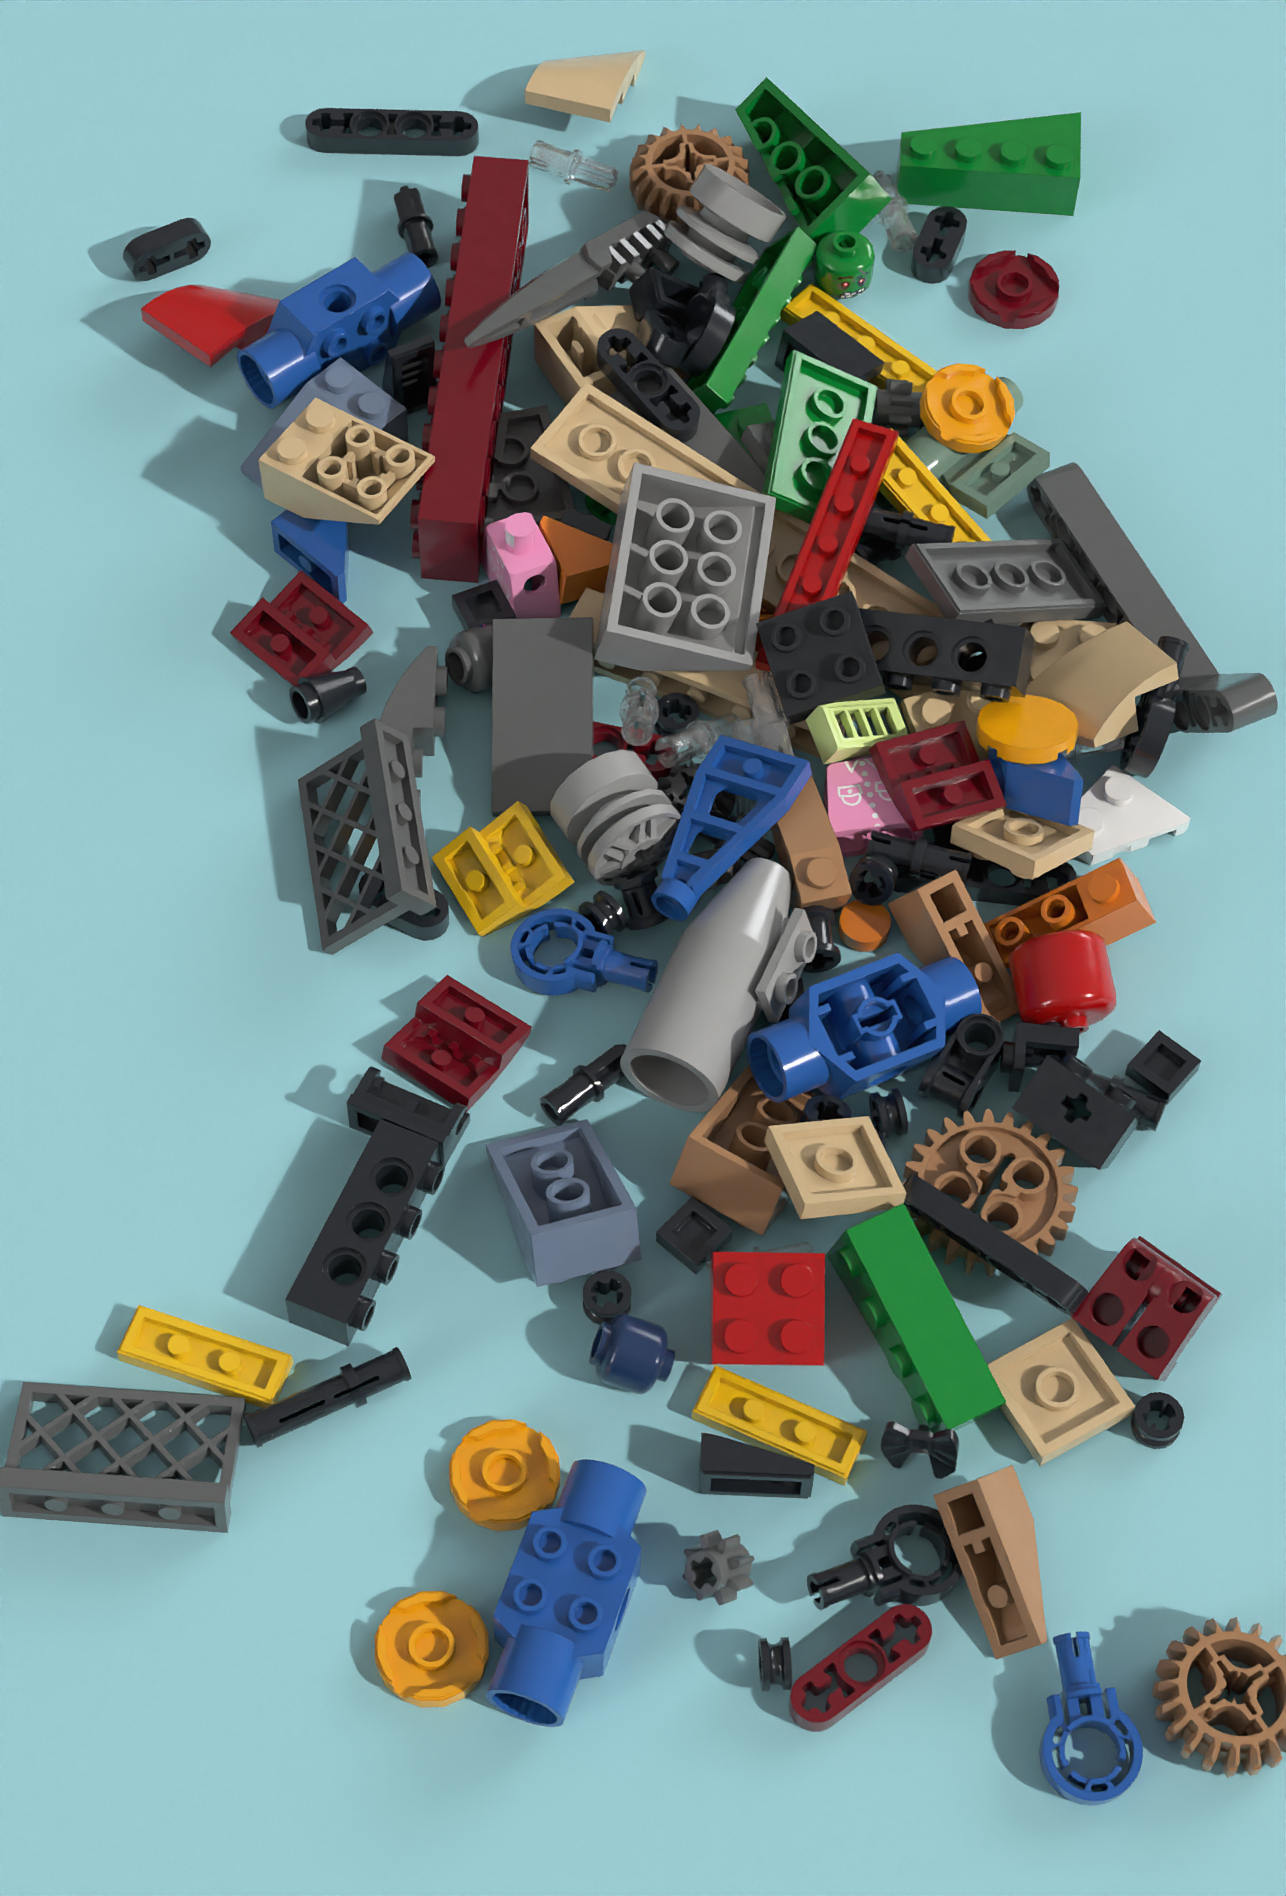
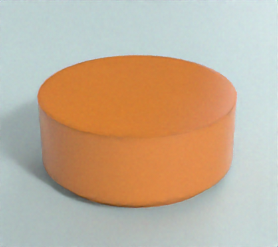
[838,900,891,952]

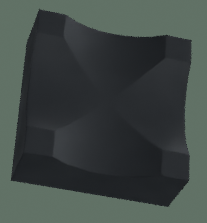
[756,591,886,725]

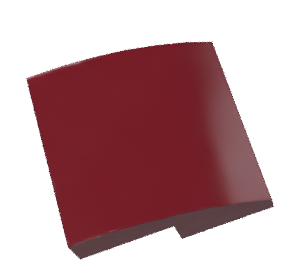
[230,570,374,686]
[869,720,1007,833]
[381,975,532,1112]

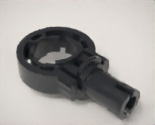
[677,273,736,378]
[1120,636,1190,778]
[807,1504,963,1610]

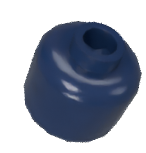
[589,1314,675,1394]

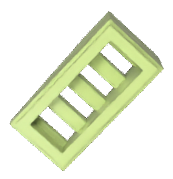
[806,698,908,765]

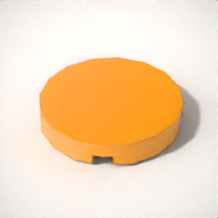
[919,363,1015,454]
[976,695,1078,765]
[449,1419,560,1531]
[375,1591,489,1708]

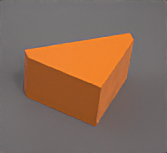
[539,515,613,604]

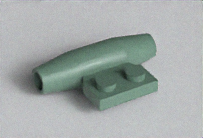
[874,377,1050,519]

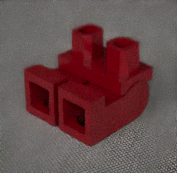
[1071,1236,1222,1381]

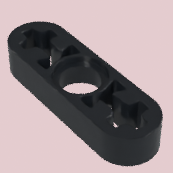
[596,328,700,443]

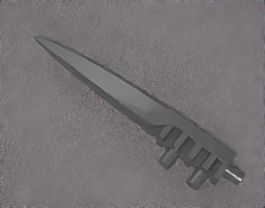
[464,211,680,348]

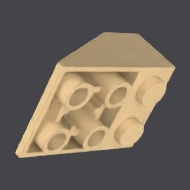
[534,305,690,405]
[258,397,435,525]

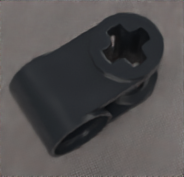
[918,1014,1004,1119]

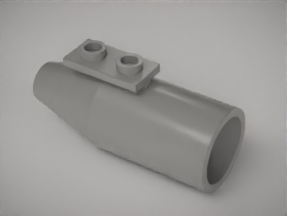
[620,858,817,1112]

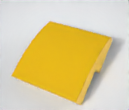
[431,801,574,936]

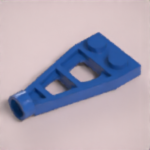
[651,734,812,921]

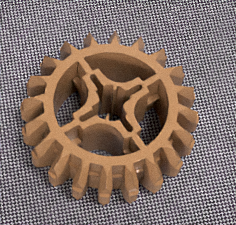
[629,123,750,227]
[1152,1617,1286,1778]

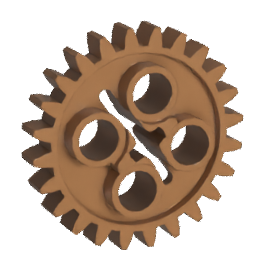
[903,1109,1078,1277]

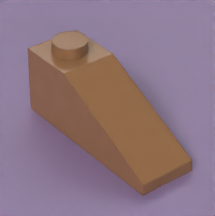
[771,775,852,912]
[887,870,1019,1023]
[933,1465,1047,1659]

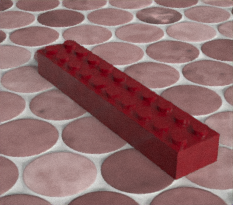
[410,156,529,583]

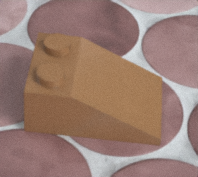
[669,1065,824,1236]

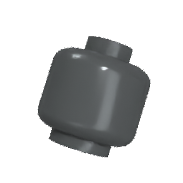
[445,622,493,693]

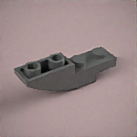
[379,646,448,809]

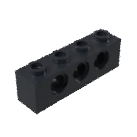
[859,608,1035,703]
[285,1119,445,1346]

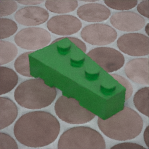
[735,77,892,252]
[895,112,1081,216]
[826,1203,1006,1433]

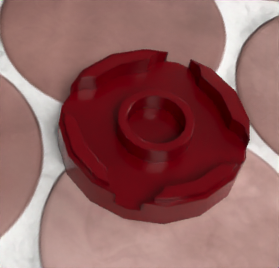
[968,250,1059,329]

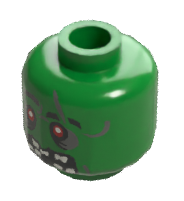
[814,230,875,299]

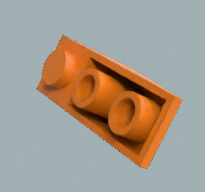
[984,858,1156,968]

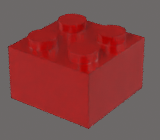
[710,1252,825,1366]

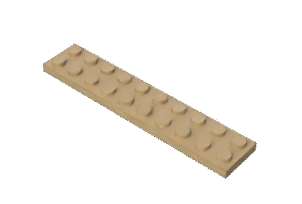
[530,382,977,699]

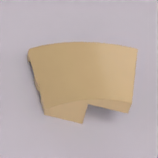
[525,50,645,122]
[1026,621,1179,748]

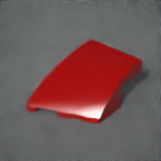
[141,284,281,368]

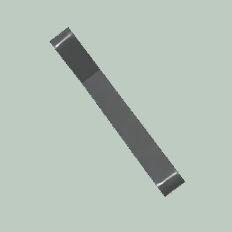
[1027,462,1278,733]

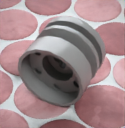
[664,164,786,283]
[550,750,681,886]

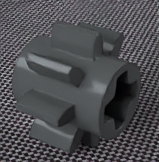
[871,379,922,438]
[682,1530,755,1606]

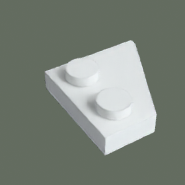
[1077,764,1191,866]

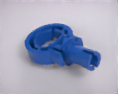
[511,908,658,996]
[1039,1631,1143,1806]

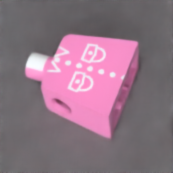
[481,512,561,619]
[823,755,923,858]

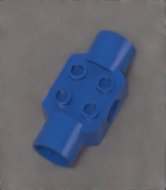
[237,252,441,409]
[747,952,982,1103]
[486,1459,647,1727]

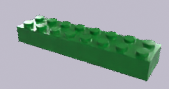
[686,226,818,415]

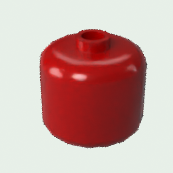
[1009,929,1116,1034]

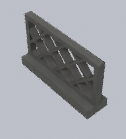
[298,718,437,955]
[0,1382,246,1533]

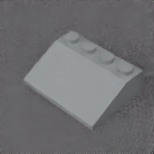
[594,462,776,671]

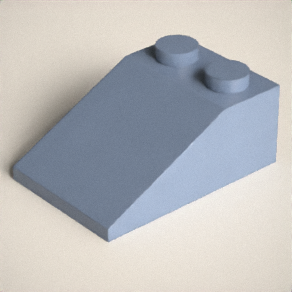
[241,357,409,489]
[486,1119,641,1287]

